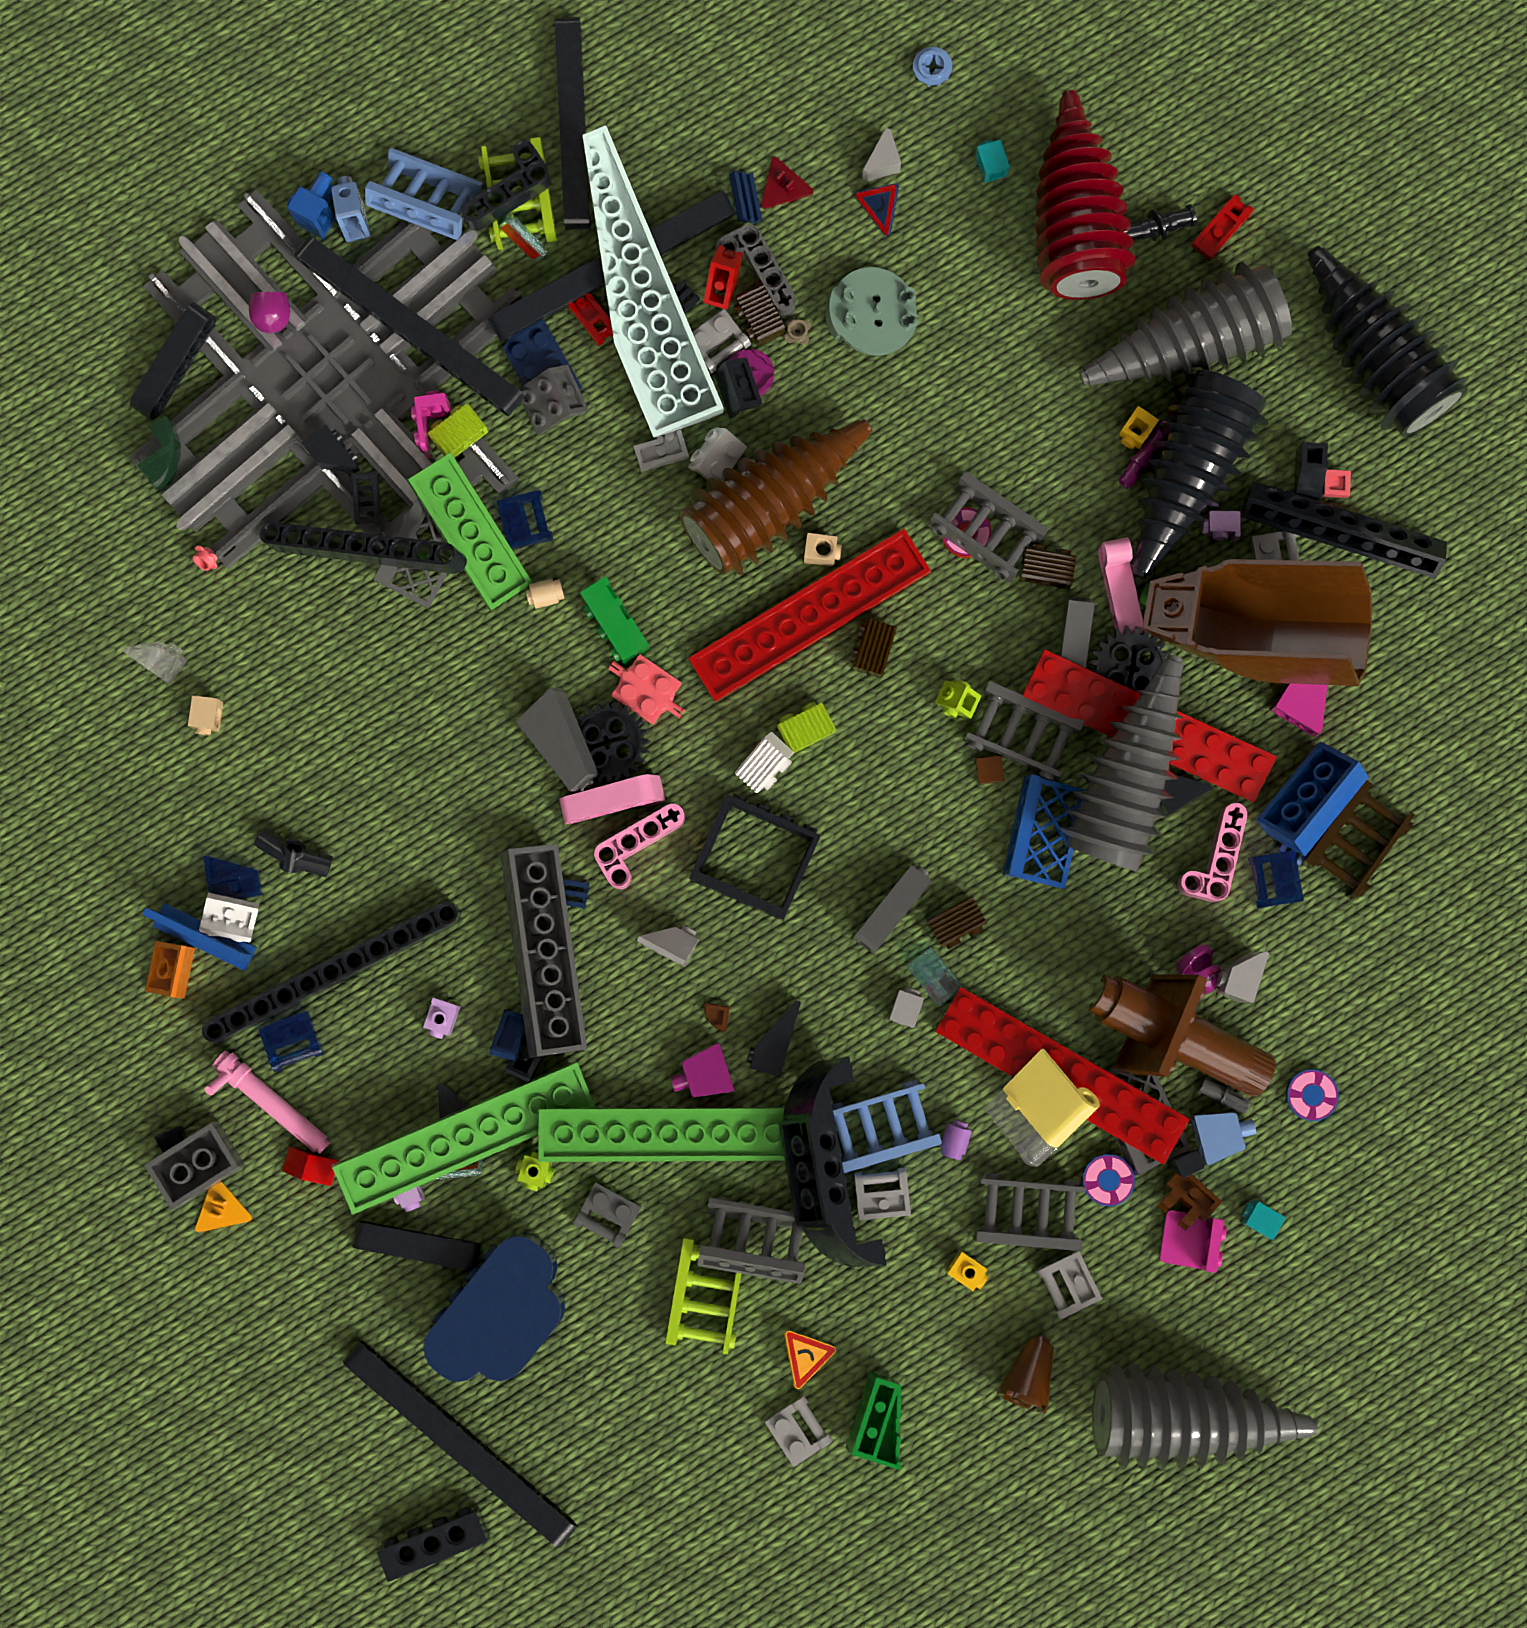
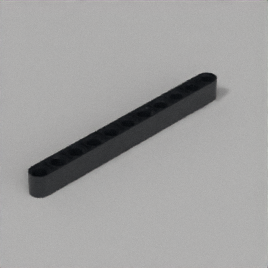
[488,191,736,341]
[293,235,525,416]
[202,902,461,1043]
[342,1340,578,1548]

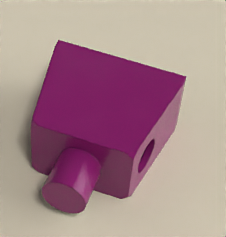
[670,1043,734,1097]

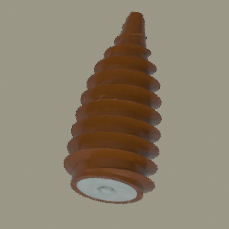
[679,419,872,576]

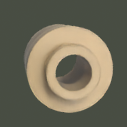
[526,578,565,609]

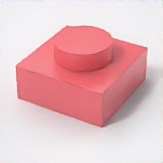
[1322,470,1351,498]

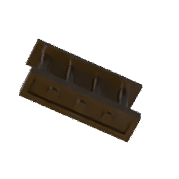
[1301,780,1415,899]

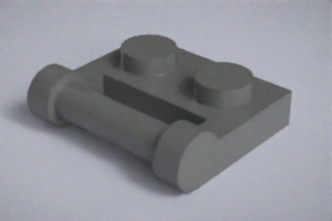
[574,1182,642,1249]

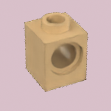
[804,533,842,567]
[188,696,223,735]

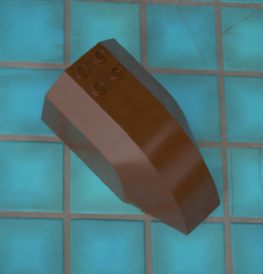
[1142,559,1372,686]

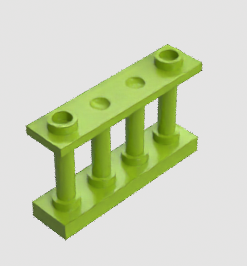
[478,137,557,250]
[665,1237,741,1355]

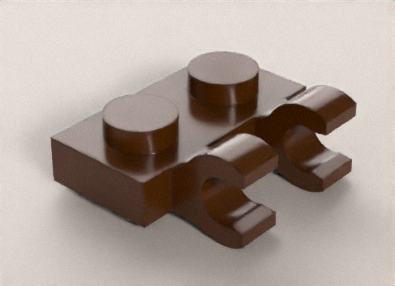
[1158,1173,1222,1231]

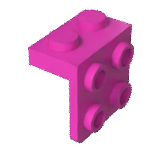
[411,391,452,458]
[1159,1210,1227,1273]

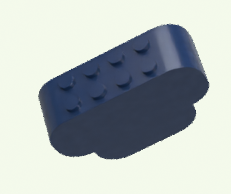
[424,1233,565,1382]

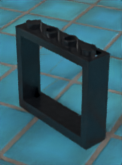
[689,793,821,922]

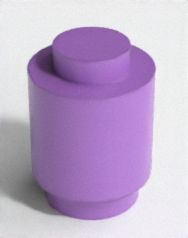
[940,1120,972,1160]

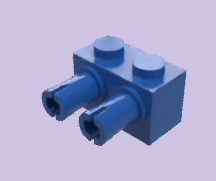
[287,171,335,240]

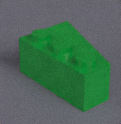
[580,576,650,665]
[845,1372,901,1470]

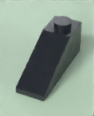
[746,1000,801,1077]

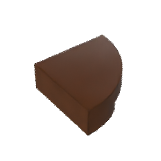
[704,1003,730,1032]

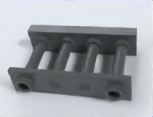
[928,472,1049,583]
[964,681,1084,781]
[975,1173,1086,1251]
[698,1197,805,1284]

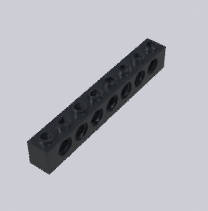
[1241,481,1447,579]

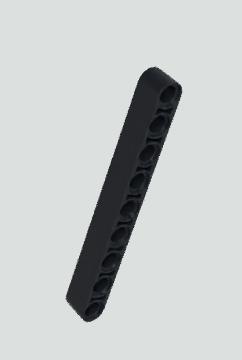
[555,16,590,230]
[259,522,467,574]

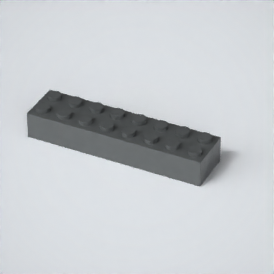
[500,844,587,1058]

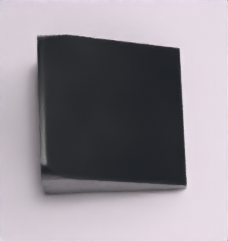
[154,1125,187,1153]
[1167,1150,1204,1178]

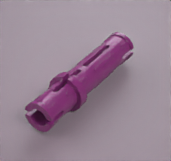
[1117,420,1168,489]

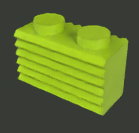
[427,403,488,458]
[777,702,836,753]

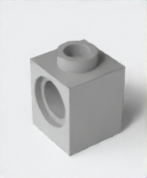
[889,987,924,1028]

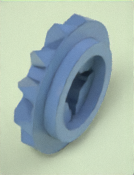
[913,47,952,87]

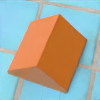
[145,941,195,999]

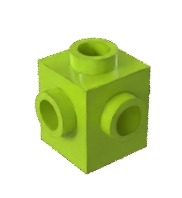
[935,679,981,719]
[515,1151,555,1191]

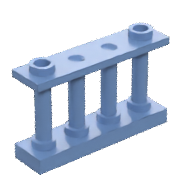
[365,148,482,240]
[832,1080,942,1173]

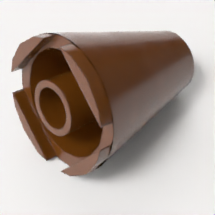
[996,1335,1054,1413]

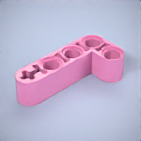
[1098,537,1143,634]
[559,774,666,824]
[1177,803,1247,902]
[594,804,685,889]

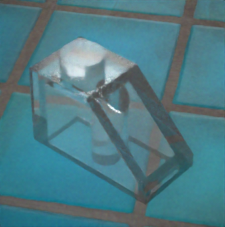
[123,641,187,684]

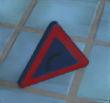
[855,183,899,236]

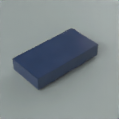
[490,1009,525,1061]

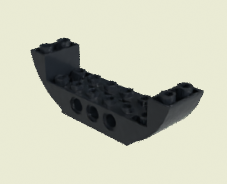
[778,1056,887,1267]

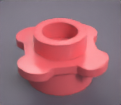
[193,545,218,571]

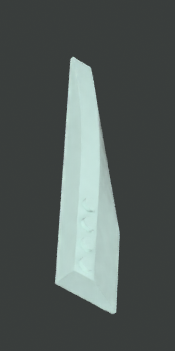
[583,126,724,438]

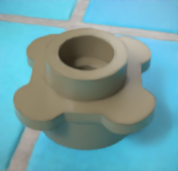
[785,319,811,345]

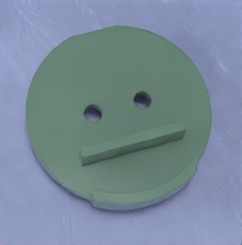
[825,267,918,356]

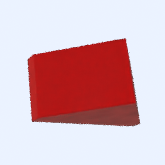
[282,1146,339,1186]

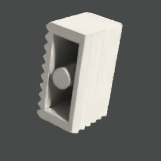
[735,732,794,793]

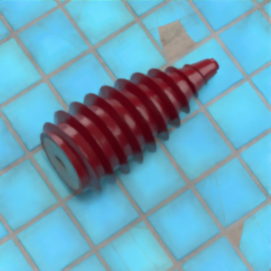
[1035,90,1136,300]

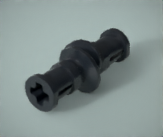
[1126,204,1197,241]

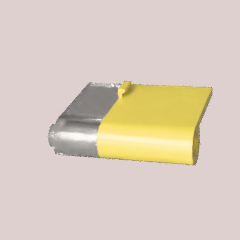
[984,1049,1100,1167]

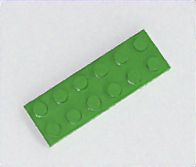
[407,452,533,610]

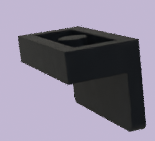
[714,357,763,418]

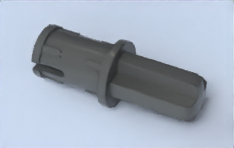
[1198,1077,1250,1113]

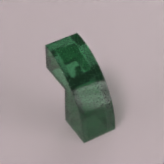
[138,416,181,491]

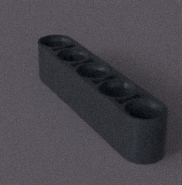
[130,303,217,421]
[351,1220,482,1271]

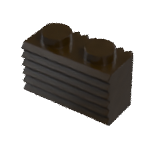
[734,284,785,347]
[1020,544,1077,589]
[850,619,897,679]
[926,896,987,950]

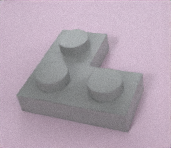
[633,429,689,472]

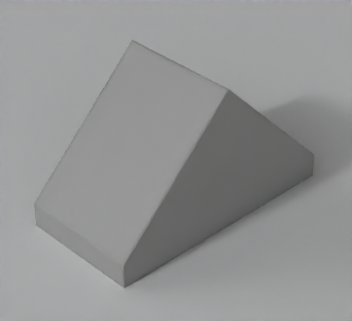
[862,128,901,182]

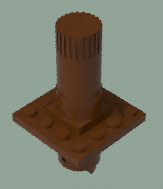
[1088,974,1276,1097]

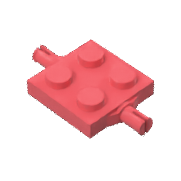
[609,654,685,725]

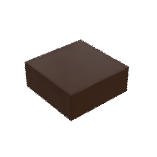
[975,756,1005,785]

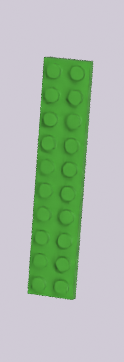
[332,1061,595,1215]
[538,1107,785,1162]

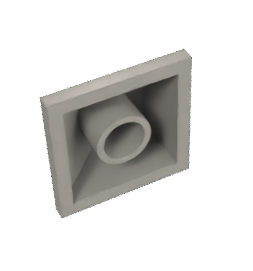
[637,926,699,967]
[1216,951,1269,1003]

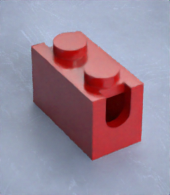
[703,245,743,310]

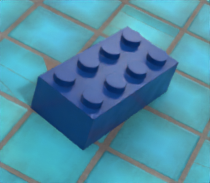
[1256,741,1369,856]

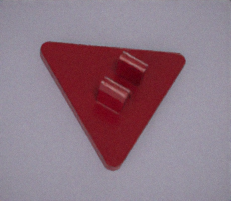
[761,157,814,209]

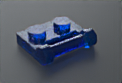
[497,490,554,550]
[1248,850,1304,908]
[258,1011,324,1072]

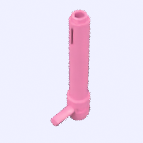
[205,1051,330,1154]

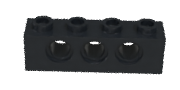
[377,1506,490,1582]

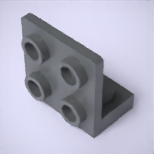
[519,365,589,435]

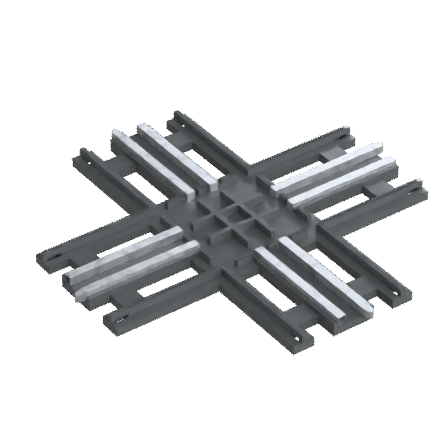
[129,190,522,578]

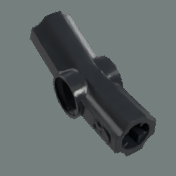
[254,827,333,878]

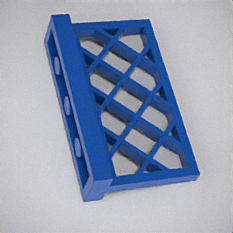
[1003,774,1085,889]
[142,903,257,971]

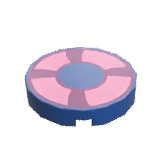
[1286,1070,1339,1121]
[1083,1154,1135,1206]

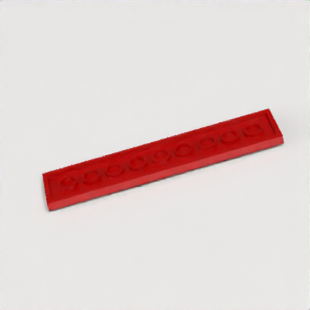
[688,528,931,702]
[1022,649,1277,802]
[935,987,1190,1165]

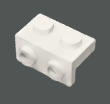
[688,427,747,482]
[199,893,259,942]

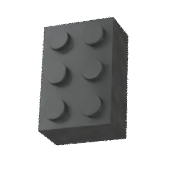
[144,1122,246,1210]

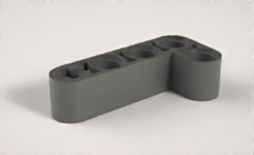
[716,224,796,318]

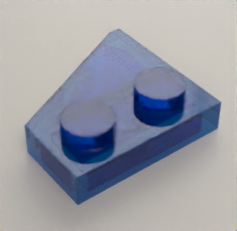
[203,855,263,900]

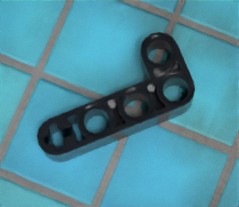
[462,140,551,231]

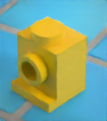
[1118,406,1159,449]
[946,1250,989,1291]

